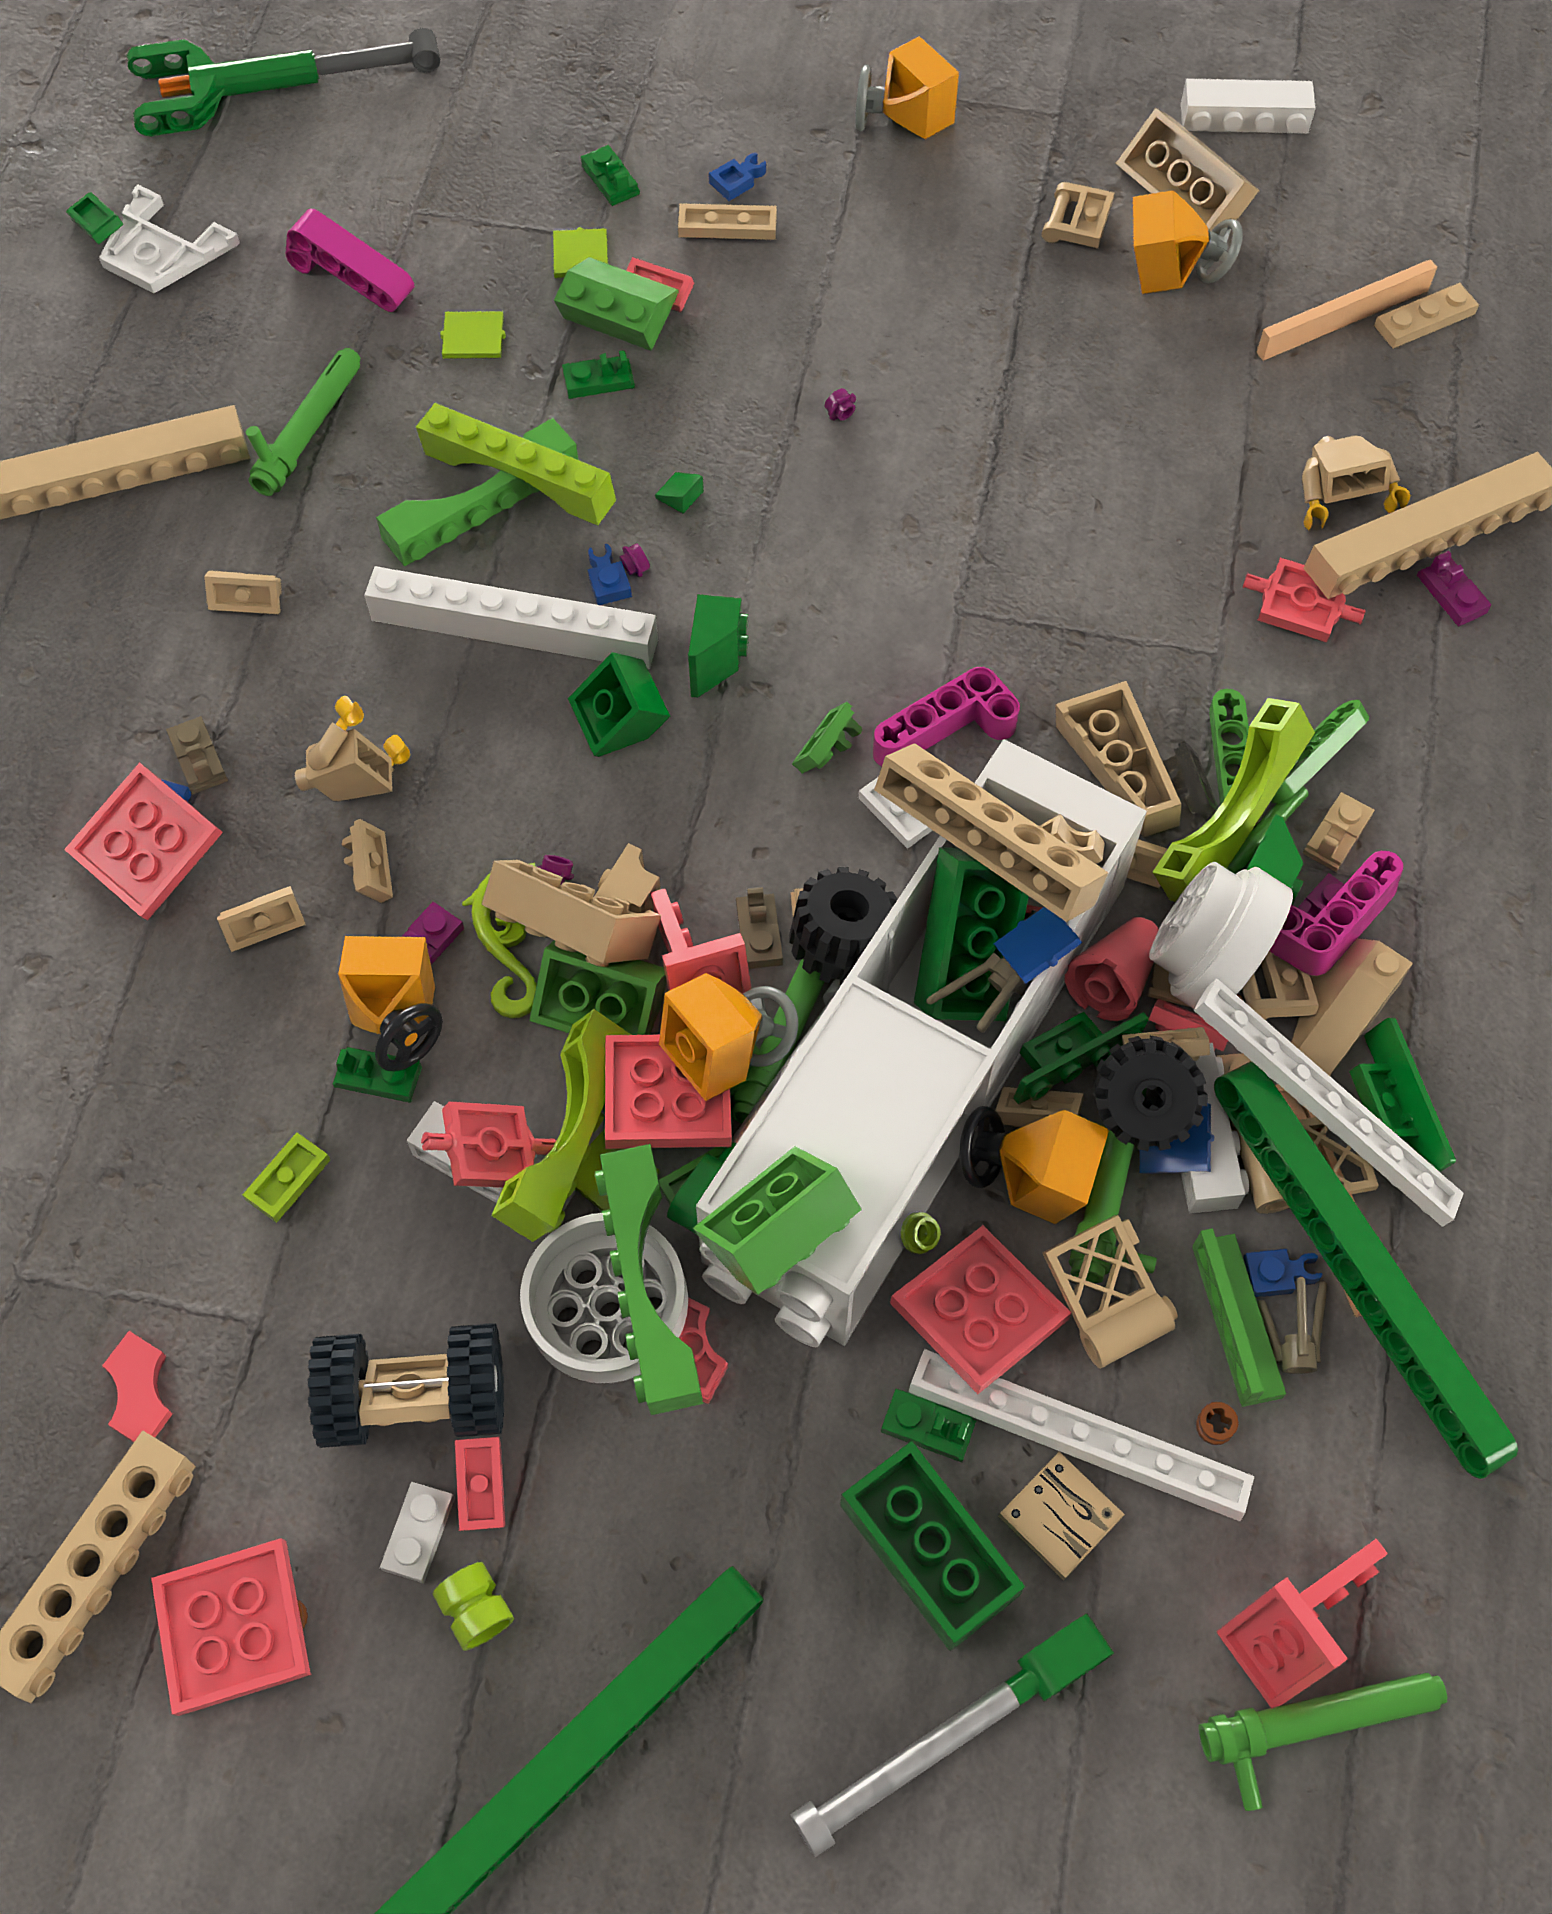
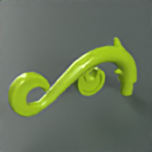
[462,862,537,1019]

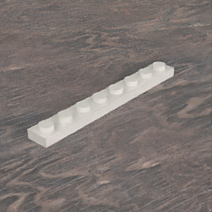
[1194,979,1464,1227]
[908,1349,1254,1521]

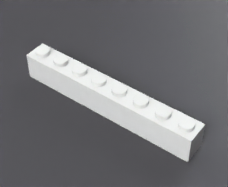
[364,566,658,670]

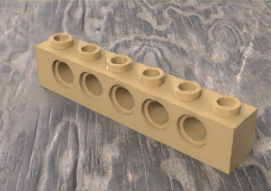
[874,743,1108,922]
[0,1430,196,1703]

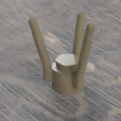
[926,953,1024,1033]
[1258,1277,1327,1374]

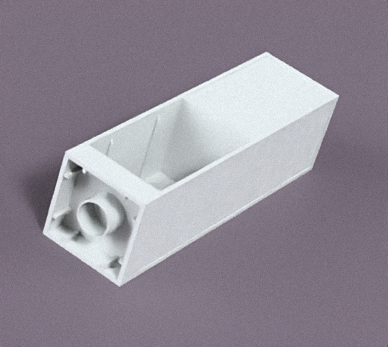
[696,739,1147,1347]

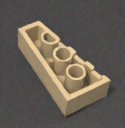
[1056,681,1181,837]
[482,860,661,967]

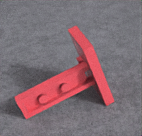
[650,889,752,994]
[1217,1539,1388,1708]

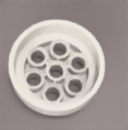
[1149,862,1293,1009]
[520,1213,688,1383]

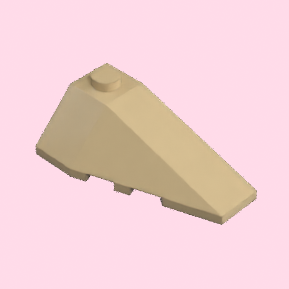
[1291,938,1413,1076]

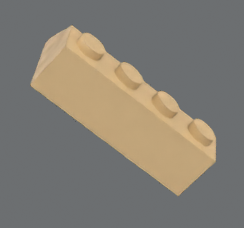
[1116,108,1259,231]

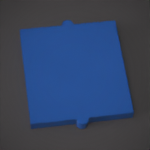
[994,907,1082,984]
[1139,1103,1215,1174]

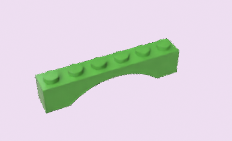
[376,418,578,567]
[595,1144,704,1415]

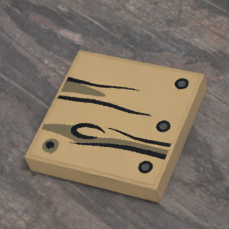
[998,1452,1125,1581]

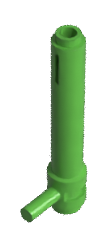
[246,348,361,496]
[730,959,825,1124]
[1068,1087,1157,1283]
[1199,1673,1447,1811]

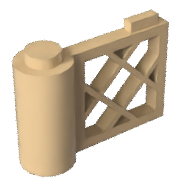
[1237,1117,1379,1214]
[1042,1215,1178,1369]

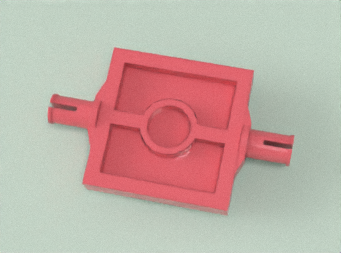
[1243,558,1366,642]
[421,1102,556,1187]

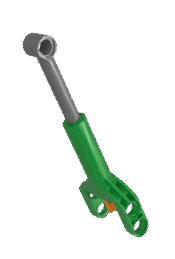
[127,28,440,136]

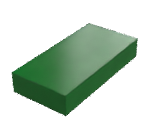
[66,192,124,245]

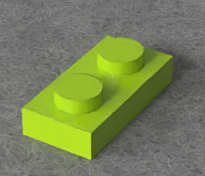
[242,1132,331,1223]

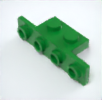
[1013,1012,1149,1105]
[1349,1018,1456,1172]

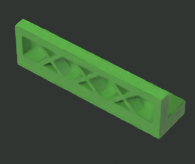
[1192,1228,1286,1407]

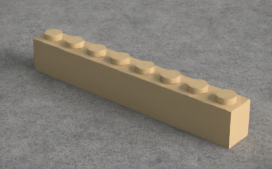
[0,405,250,520]
[1303,452,1552,599]

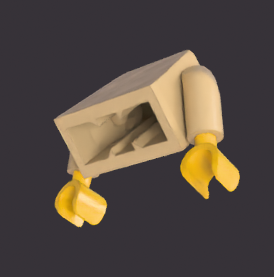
[1302,435,1411,530]
[295,696,410,801]

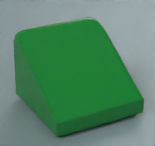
[655,472,704,514]

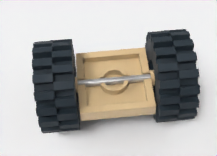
[308,1323,504,1448]

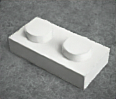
[859,777,933,849]
[380,1481,455,1583]

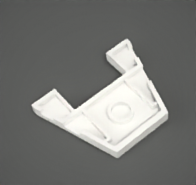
[99,185,240,293]

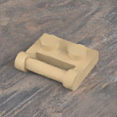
[1042,182,1114,248]
[1242,951,1319,1020]

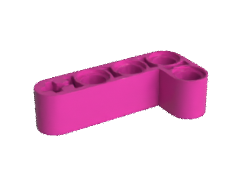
[285,209,414,312]
[873,667,1020,766]
[1269,851,1403,976]

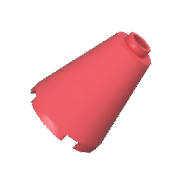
[1064,917,1159,1021]

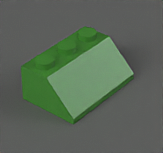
[554,257,679,351]
[529,940,667,1035]
[693,1146,862,1295]

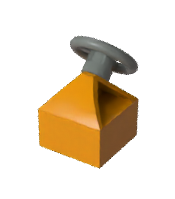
[855,36,959,139]
[1133,190,1243,294]
[659,973,798,1101]

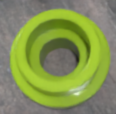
[901,1212,941,1254]

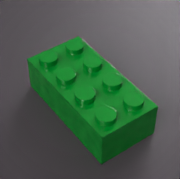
[914,847,1029,1021]
[840,1441,1025,1652]

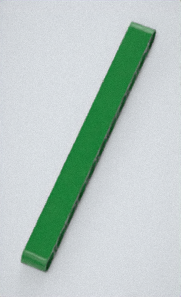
[1214,1061,1518,1479]
[374,1566,765,1914]

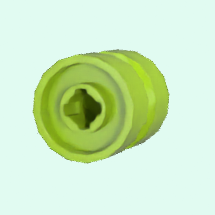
[432,1562,515,1651]

